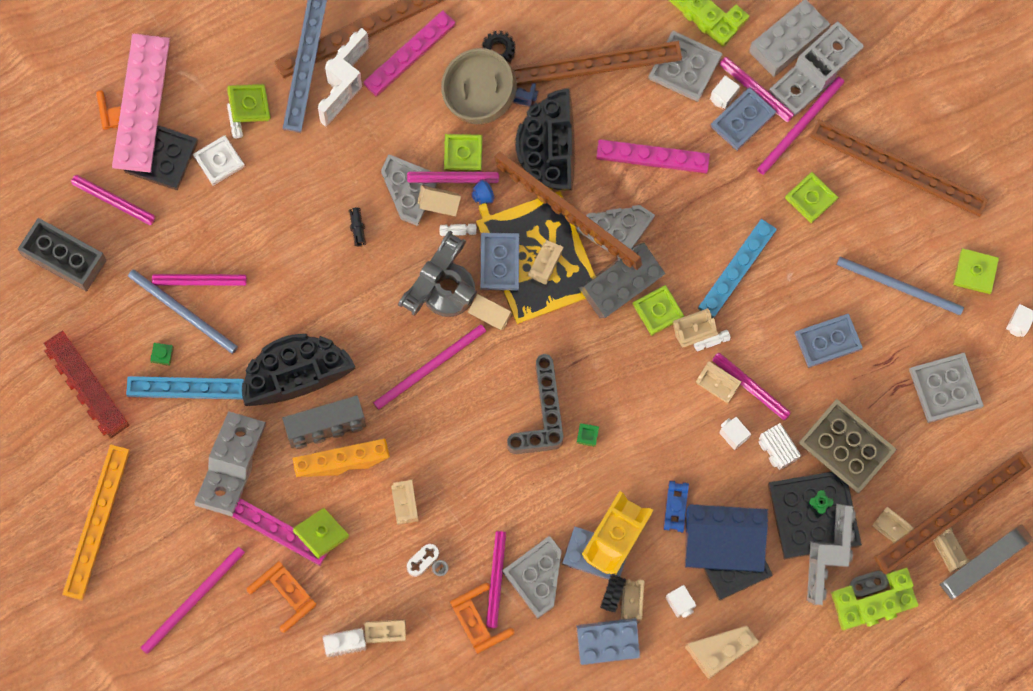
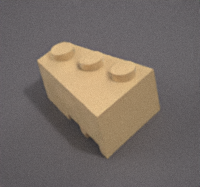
[685,626,759,680]

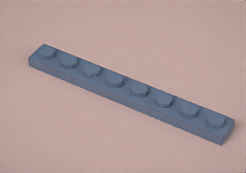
[283,0,327,133]

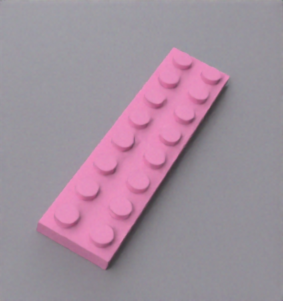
[112,34,170,172]

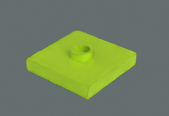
[227,84,270,122]
[444,134,482,172]
[785,172,839,224]
[953,248,999,294]
[632,285,685,336]
[293,508,349,559]

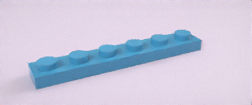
[698,219,777,318]
[126,376,244,400]

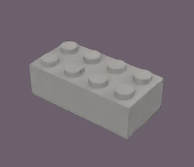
[749,0,831,77]

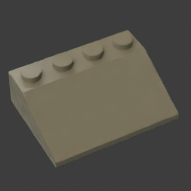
[799,399,897,494]

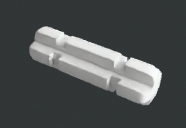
[227,103,243,139]
[440,224,477,236]
[694,330,731,351]

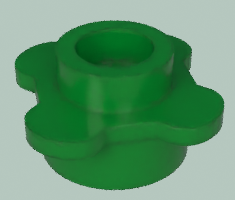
[809,490,833,514]

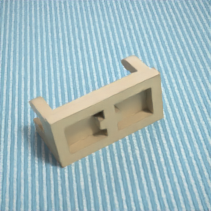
[417,185,461,216]
[528,240,563,285]
[468,294,513,331]
[673,309,718,348]
[696,361,741,403]
[391,480,418,525]
[872,507,914,543]
[933,527,970,573]
[620,579,644,623]
[365,619,406,643]

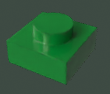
[150,343,174,366]
[577,423,599,447]

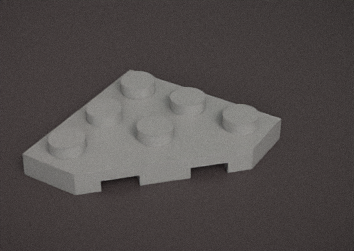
[381,154,437,226]
[577,205,655,258]
[502,536,561,619]

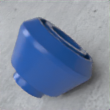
[471,180,495,204]

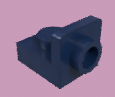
[513,83,538,107]

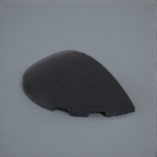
[515,88,575,191]
[242,334,356,406]

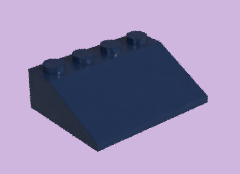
[685,504,768,572]

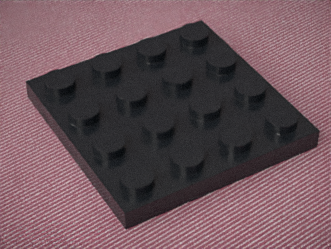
[768,472,862,560]

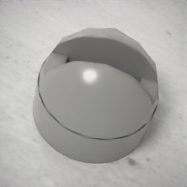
[432,560,448,576]

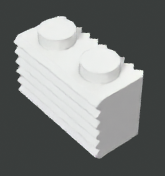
[759,423,801,470]
[323,628,367,658]

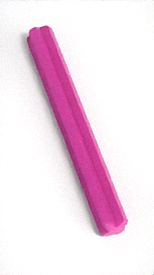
[720,57,794,122]
[407,171,499,183]
[71,175,155,225]
[152,274,247,286]
[712,353,791,420]
[486,531,506,628]

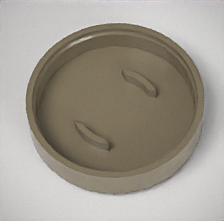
[441,48,517,124]

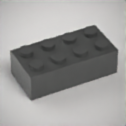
[18,218,107,292]
[578,243,665,318]
[282,395,366,449]

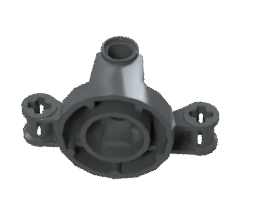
[398,231,477,317]

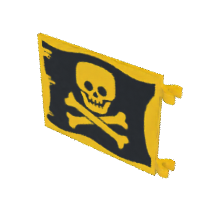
[476,188,595,324]

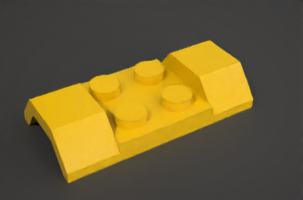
[582,491,654,574]

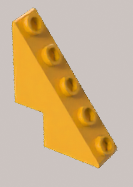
[292,439,390,477]

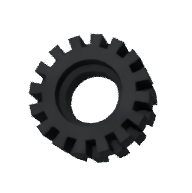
[482,31,515,63]
[600,574,626,613]

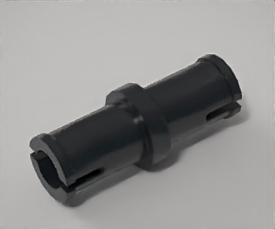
[349,207,366,247]

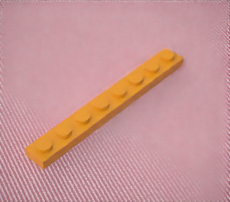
[62,445,130,601]

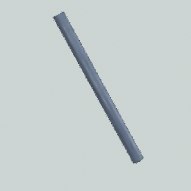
[837,256,964,315]
[128,269,238,354]

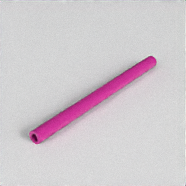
[757,76,845,175]
[373,324,486,410]
[140,546,245,654]

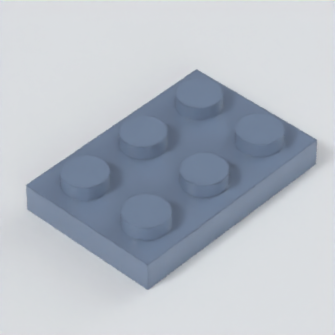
[711,87,776,151]
[480,233,519,290]
[794,313,863,368]
[562,526,627,580]
[576,618,640,665]

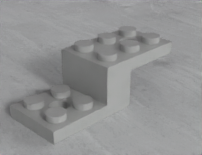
[769,21,864,116]
[195,411,266,516]
[807,504,855,605]

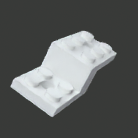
[318,28,369,126]

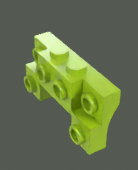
[669,0,749,47]
[831,568,918,631]

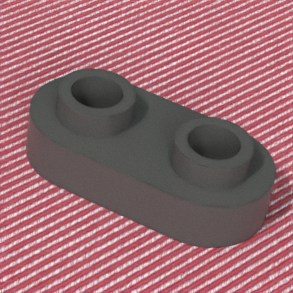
[849,571,888,597]

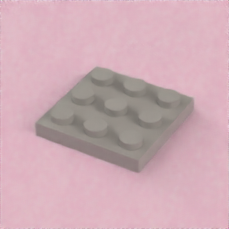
[648,31,722,102]
[909,353,984,423]

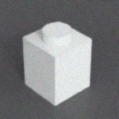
[710,76,740,109]
[1006,304,1033,337]
[720,417,751,450]
[665,585,696,618]

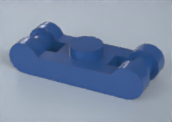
[664,480,689,532]

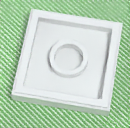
[193,135,245,186]

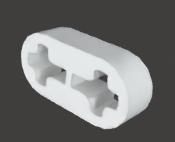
[407,544,439,577]

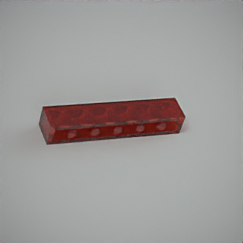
[43,330,130,439]

